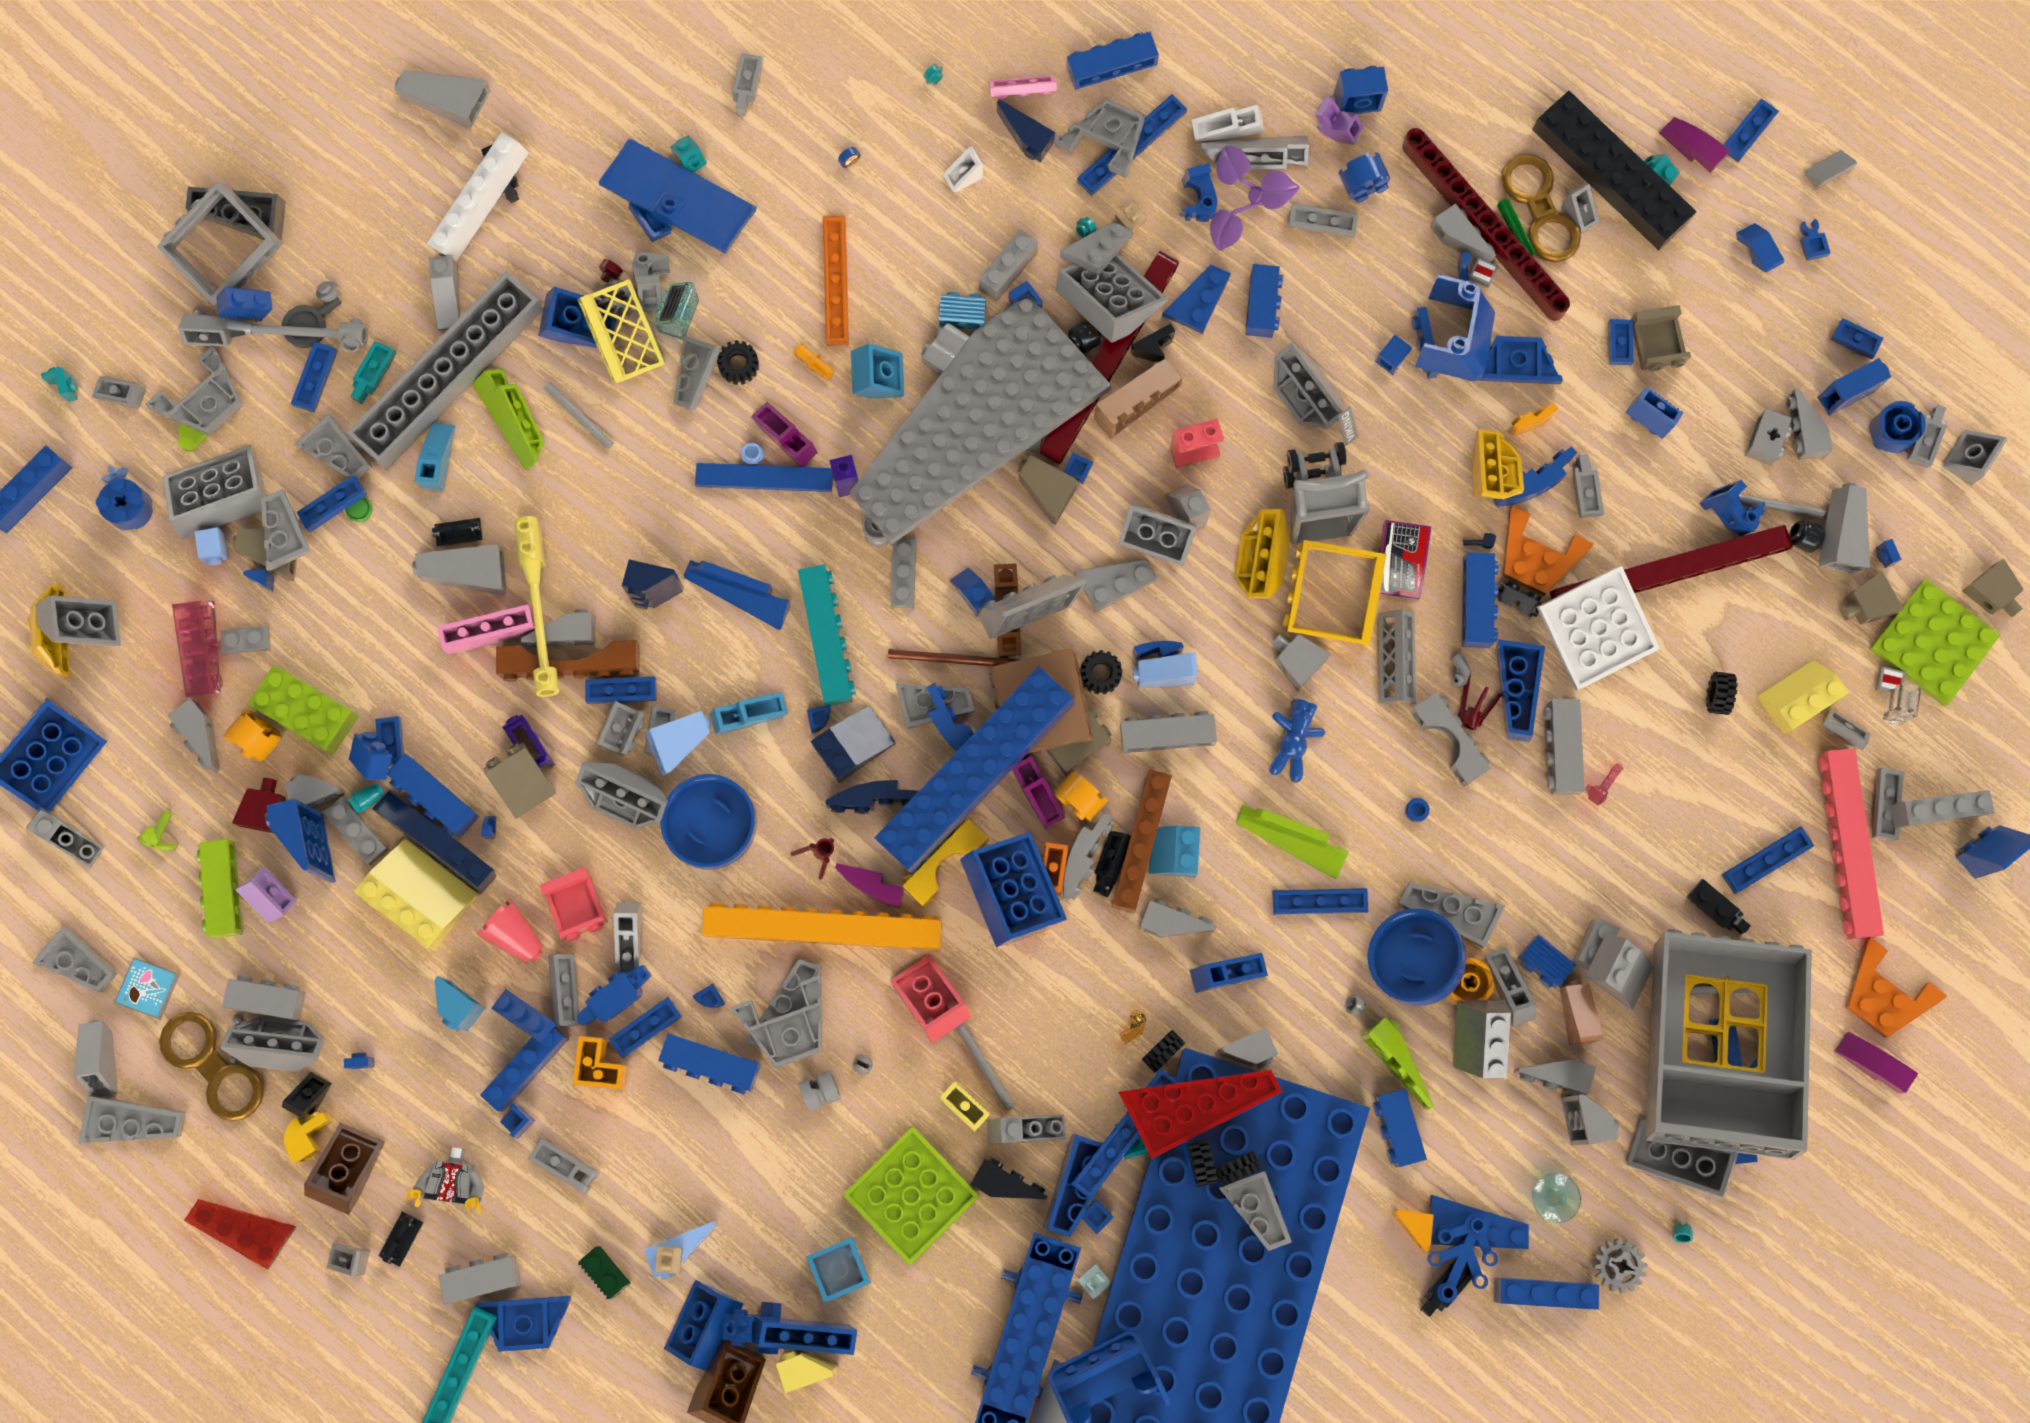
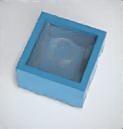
[806,1236,872,1303]

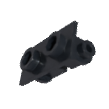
[432,518,483,546]
[1497,580,1544,617]
[378,1211,424,1267]

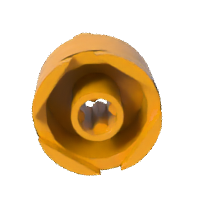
[223,709,283,762]
[1054,769,1109,822]
[1446,958,1494,1006]

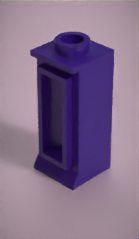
[829,454,858,498]
[502,714,555,769]

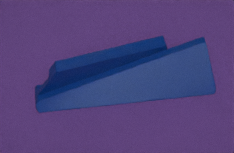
[684,560,790,630]

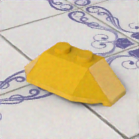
[1472,429,1524,499]
[1234,509,1290,599]
[28,583,70,678]

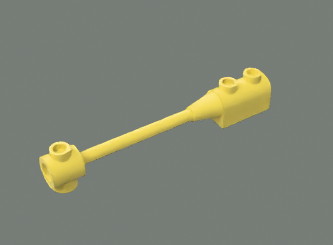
[514,516,560,697]

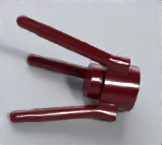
[1457,674,1502,730]
[791,838,834,880]

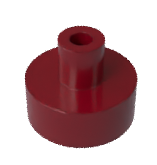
[599,259,623,283]

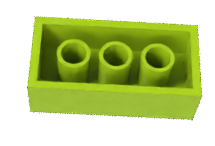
[247,665,359,756]

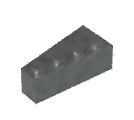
[185,187,286,241]

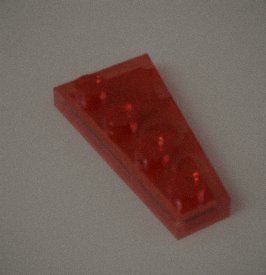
[184,1199,296,1270]

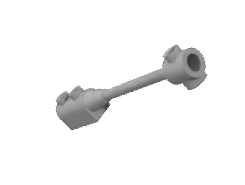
[178,310,368,352]

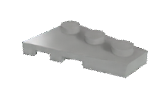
[261,489,312,571]
[896,683,975,729]

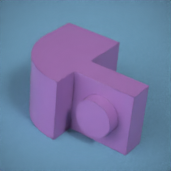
[1315,97,1364,145]

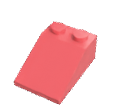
[890,955,972,1044]

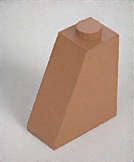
[1560,980,1605,1045]

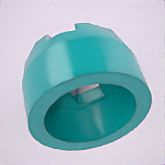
[1673,1222,1693,1243]

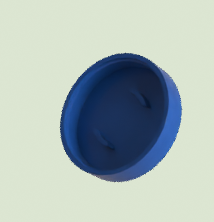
[660,774,757,870]
[1368,908,1466,1006]

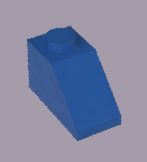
[950,567,995,617]

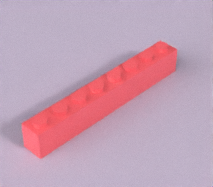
[1818,749,1884,940]

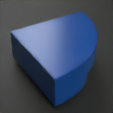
[1458,252,1471,281]
[807,705,831,733]
[481,816,496,839]
[693,984,725,1008]

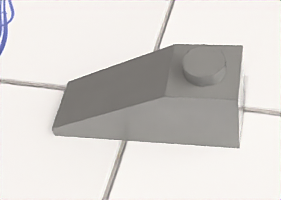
[429,255,461,331]
[521,609,595,647]
[613,902,642,974]
[1484,948,1536,1027]

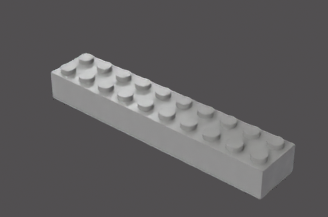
[347,272,543,470]

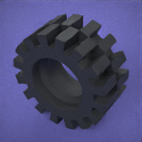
[717,340,759,385]
[1080,650,1122,695]
[1706,671,1738,715]
[1142,1029,1185,1073]
[1187,1139,1217,1187]
[1215,1150,1262,1187]

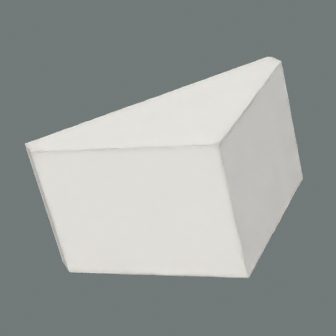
[943,147,983,192]

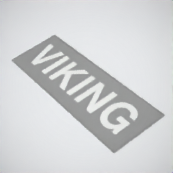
[1338,406,1358,446]

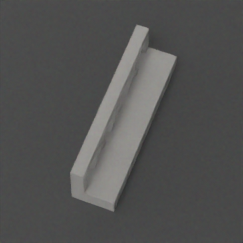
[1378,609,1416,704]

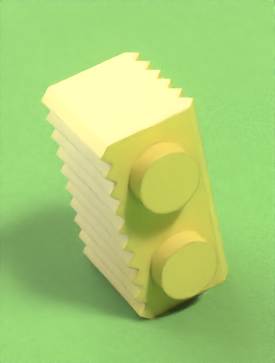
[939,1082,990,1132]

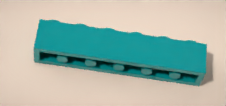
[798,564,856,706]

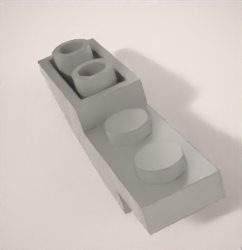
[1063,812,1113,902]

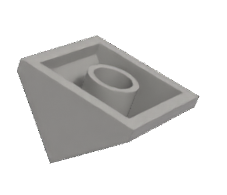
[1942,430,2008,485]

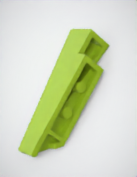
[473,369,545,470]
[1236,805,1349,879]

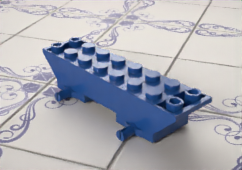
[971,1232,1083,1423]

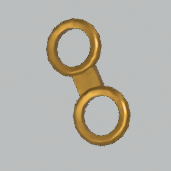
[1501,154,1581,263]
[159,1011,264,1122]

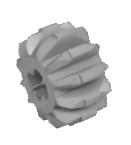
[598,280,637,319]

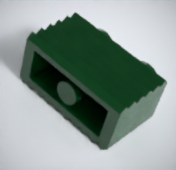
[578,1246,631,1299]

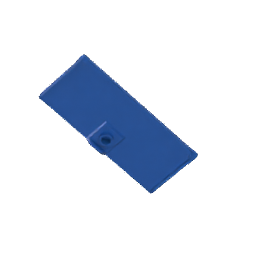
[599,138,757,254]

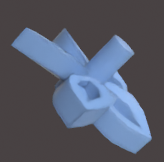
[101,465,128,483]

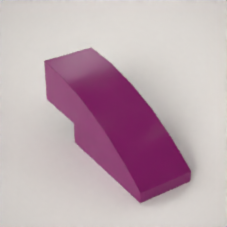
[1659,117,1730,173]
[751,402,818,467]
[1012,754,1066,829]
[835,863,904,909]
[1834,1032,1919,1094]

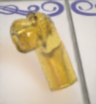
[1119,1010,1146,1044]

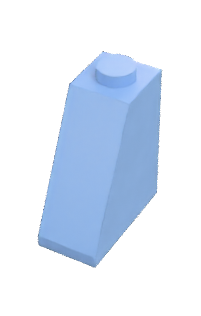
[1133,652,1198,688]
[645,711,710,776]

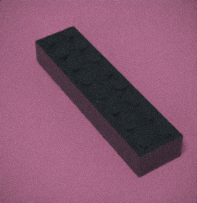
[1532,90,1697,251]

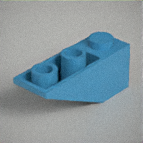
[414,423,455,491]

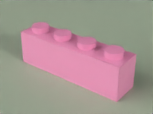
[437,604,535,655]

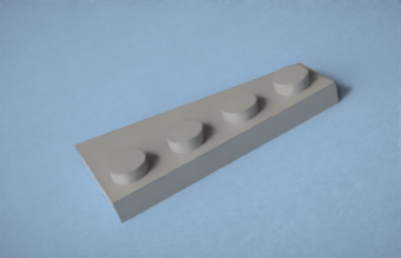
[1398,883,1505,948]
[79,1095,185,1144]

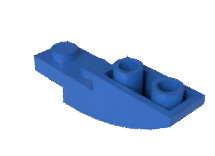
[1494,446,1577,507]
[926,683,974,751]

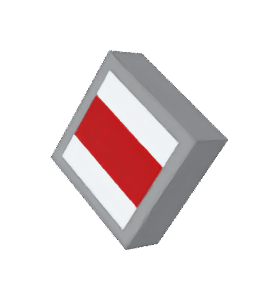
[1468,257,1498,288]
[1876,666,1905,695]

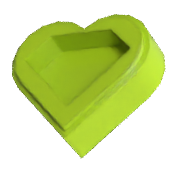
[178,424,208,452]

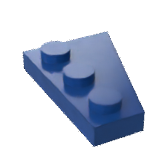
[1162,265,1231,334]

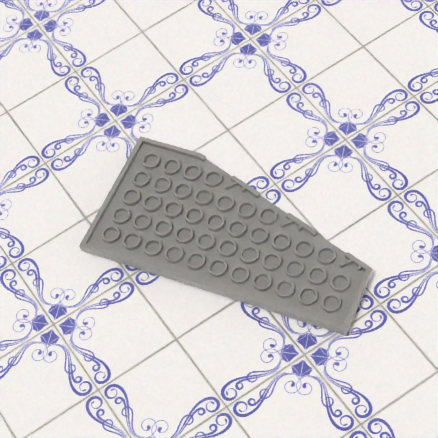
[850,294,1111,545]

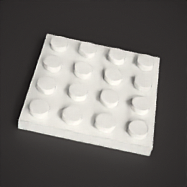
[1537,566,1660,690]

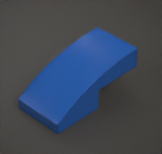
[1133,641,1184,660]

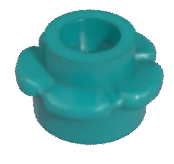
[923,64,943,85]
[1076,217,1096,237]

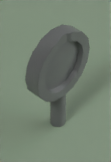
[282,297,342,348]

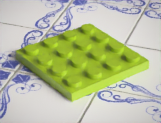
[1869,578,2001,707]
[843,1126,980,1266]

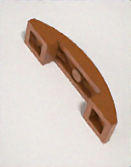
[994,563,1021,656]

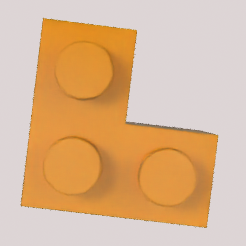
[572,1036,628,1090]

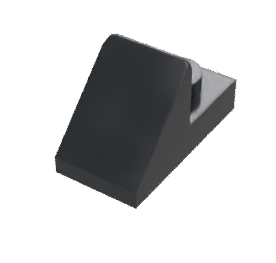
[1131,323,1175,362]
[282,1072,332,1118]

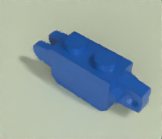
[576,965,652,1025]

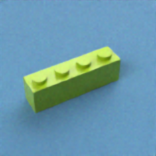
[197,839,242,939]

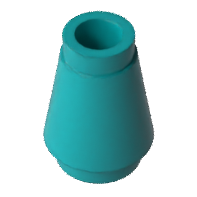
[347,783,384,814]

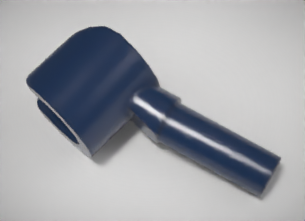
[1463,533,1496,549]

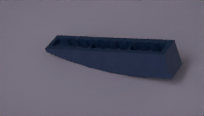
[372,791,496,894]

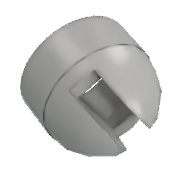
[1345,995,1366,1015]
[853,1055,873,1074]

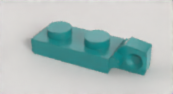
[350,341,397,404]

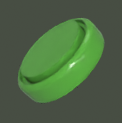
[345,497,373,523]

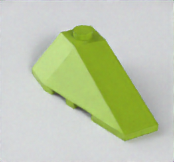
[1361,1017,1434,1110]

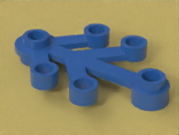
[1427,1213,1498,1303]

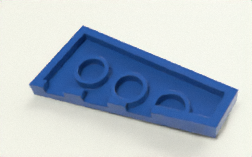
[1430,1195,1529,1249]

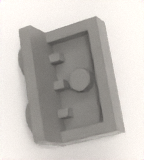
[595,701,644,755]

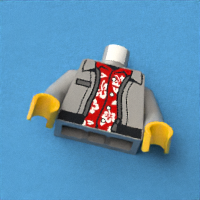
[405,1147,484,1214]

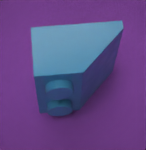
[851,343,904,399]
[1149,825,1200,878]
[435,976,486,1032]

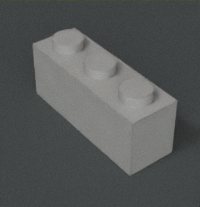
[979,229,1038,302]
[222,976,306,1021]
[438,1253,522,1305]

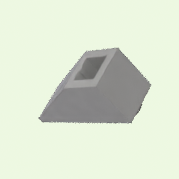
[1430,204,1496,263]
[1786,388,1833,460]
[167,698,219,772]
[26,807,104,867]
[1139,899,1217,938]
[1514,1059,1596,1096]
[987,1115,1066,1144]

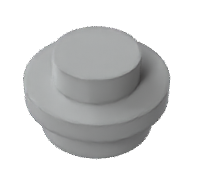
[316,281,339,302]

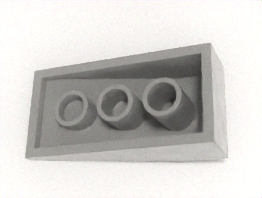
[1626,1119,1738,1201]

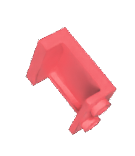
[1170,418,1224,469]
[540,868,608,942]

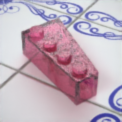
[172,601,223,697]

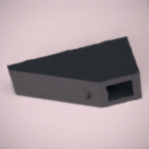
[970,1157,1048,1199]

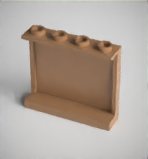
[989,648,1093,754]

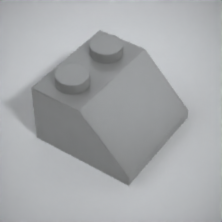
[1218,1028,1278,1068]

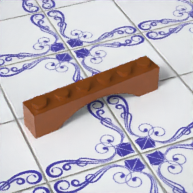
[496,640,640,682]
[1111,769,1172,914]

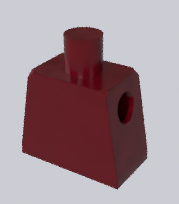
[232,777,286,833]

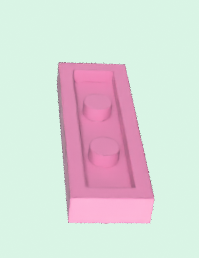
[989,75,1057,99]

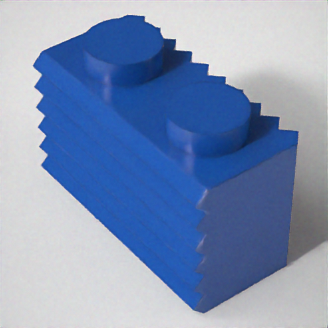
[216,286,272,322]
[1625,387,1683,439]
[348,732,393,780]
[1517,934,1576,988]

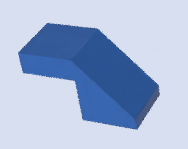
[1736,223,1784,273]

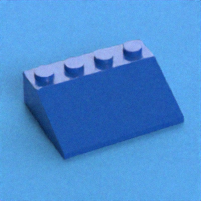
[0,697,107,812]
[265,799,336,883]
[960,832,1067,948]

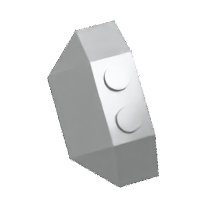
[1274,342,1344,429]
[575,762,668,829]
[221,1017,324,1072]

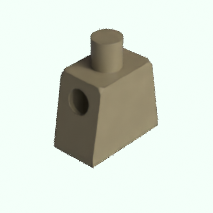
[1962,559,2023,617]
[1840,571,1904,624]

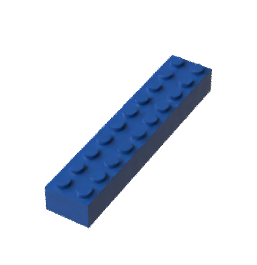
[874,666,1075,874]

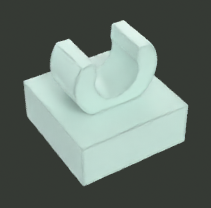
[1077,1264,1112,1299]

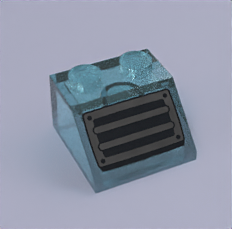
[654,282,699,340]

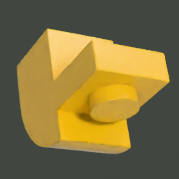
[284,1111,333,1164]

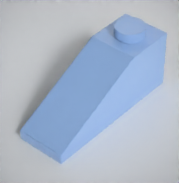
[644,1221,717,1280]

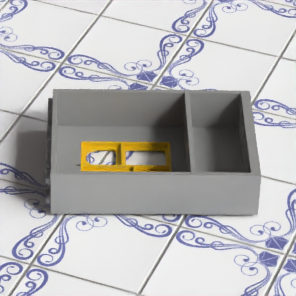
[1645,929,1812,1160]

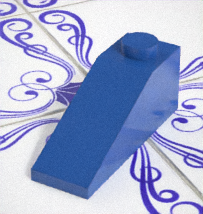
[1190,953,1268,993]

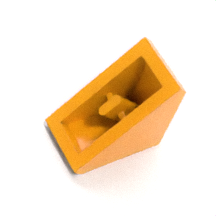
[1392,1209,1434,1253]

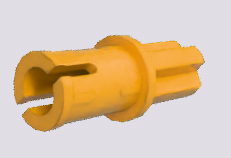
[793,343,835,380]

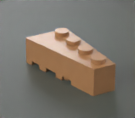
[1094,358,1183,439]

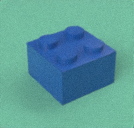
[1334,66,1388,114]

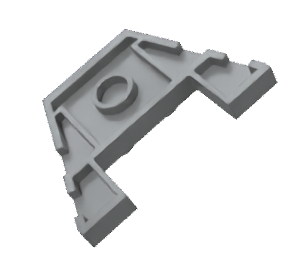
[1053,99,1145,178]
[145,346,243,436]
[731,975,822,1068]

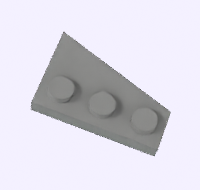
[1060,222,1133,275]
[674,336,721,411]
[294,415,372,479]
[1074,560,1157,612]
[32,927,118,992]
[1219,1171,1292,1251]

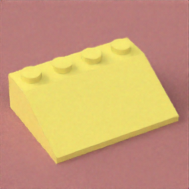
[354,838,479,951]

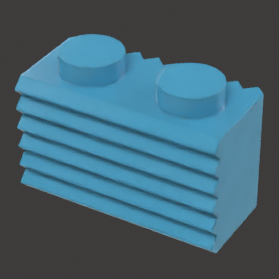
[939,292,986,330]

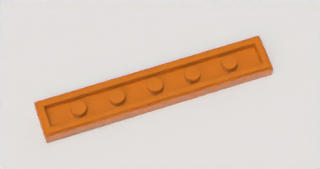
[823,216,849,346]

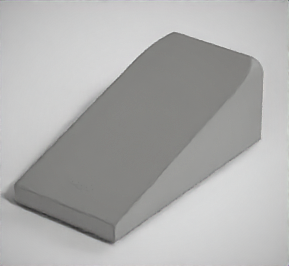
[92,376,146,409]

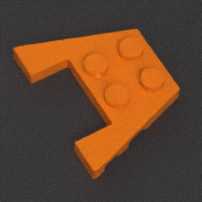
[1503,505,1594,596]
[1846,938,1947,1038]

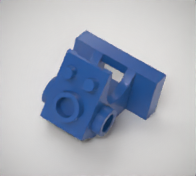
[1179,163,1218,222]
[1700,479,1766,536]
[722,1302,782,1354]

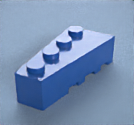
[1496,639,1545,742]

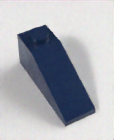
[997,99,1055,162]

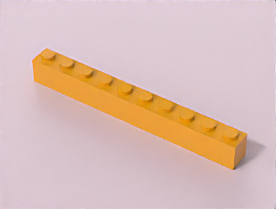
[702,903,942,951]

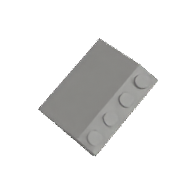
[1056,253,1168,343]
[163,445,268,539]
[978,575,1087,640]

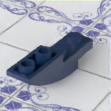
[826,780,919,814]

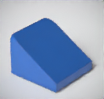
[243,569,274,592]

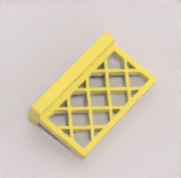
[578,279,665,385]

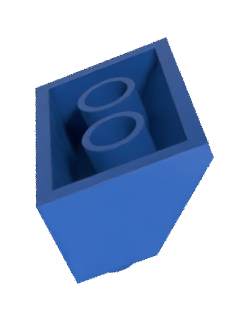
[664,1280,744,1371]

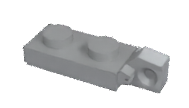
[732,53,764,116]
[1907,405,1947,468]
[1573,454,1604,518]

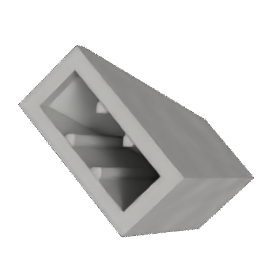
[1165,485,1211,530]
[74,1020,117,1096]

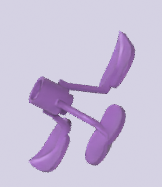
[1210,146,1300,251]

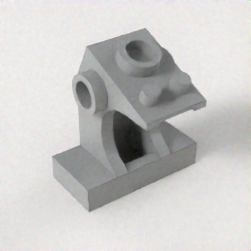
[632,251,670,312]

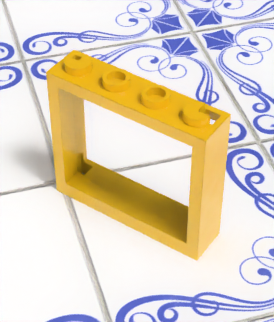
[1283,540,1387,646]

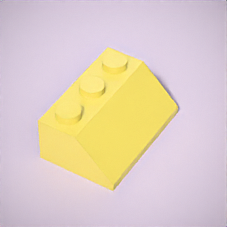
[1757,660,1849,735]
[776,1350,838,1393]

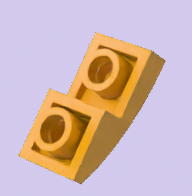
[1509,402,1559,436]

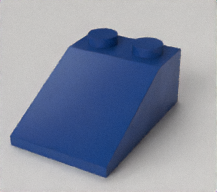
[538,286,616,348]
[1956,825,2030,879]

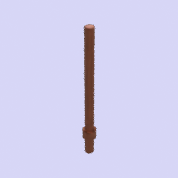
[888,649,1019,667]

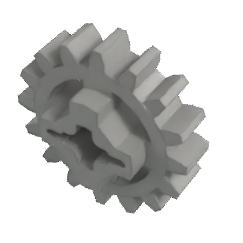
[1592,1239,1648,1293]

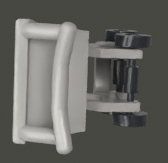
[1283,442,1370,544]

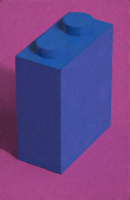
[1817,358,1891,416]

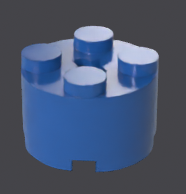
[1338,152,1391,203]
[1870,401,1926,453]
[96,478,153,530]

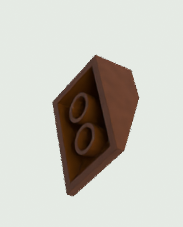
[304,1123,385,1215]
[687,1340,766,1423]

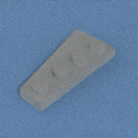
[744,959,822,1048]

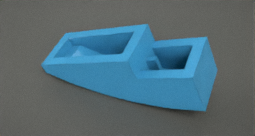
[709,692,788,735]

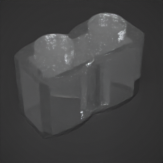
[1883,683,1921,726]

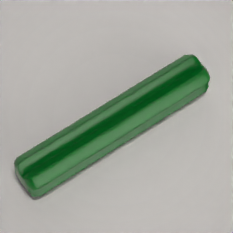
[1497,198,1536,257]

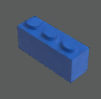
[1245,264,1283,338]
[1373,1089,1427,1168]

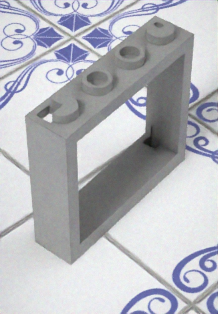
[157,182,283,306]

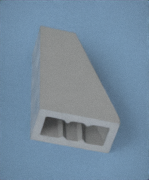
[394,70,490,129]
[1819,483,1870,573]
[412,544,507,595]

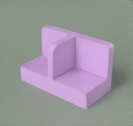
[236,867,297,923]

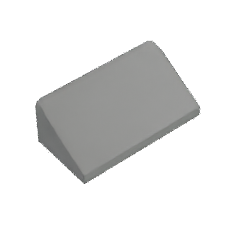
[1804,150,1857,190]

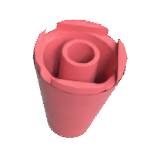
[476,899,543,963]

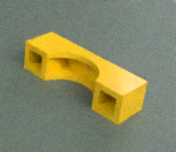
[902,819,989,908]

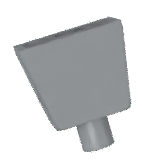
[1272,634,1330,691]

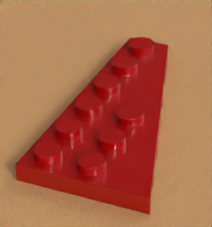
[1118,1070,1282,1159]

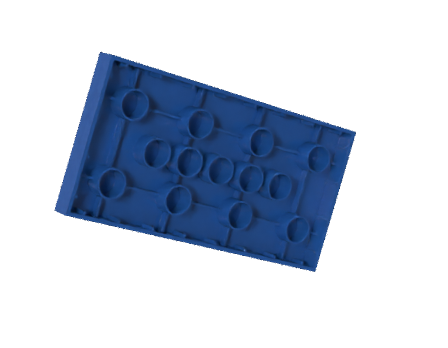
[1089,1048,1370,1423]

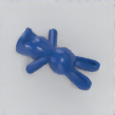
[1269,699,1325,783]

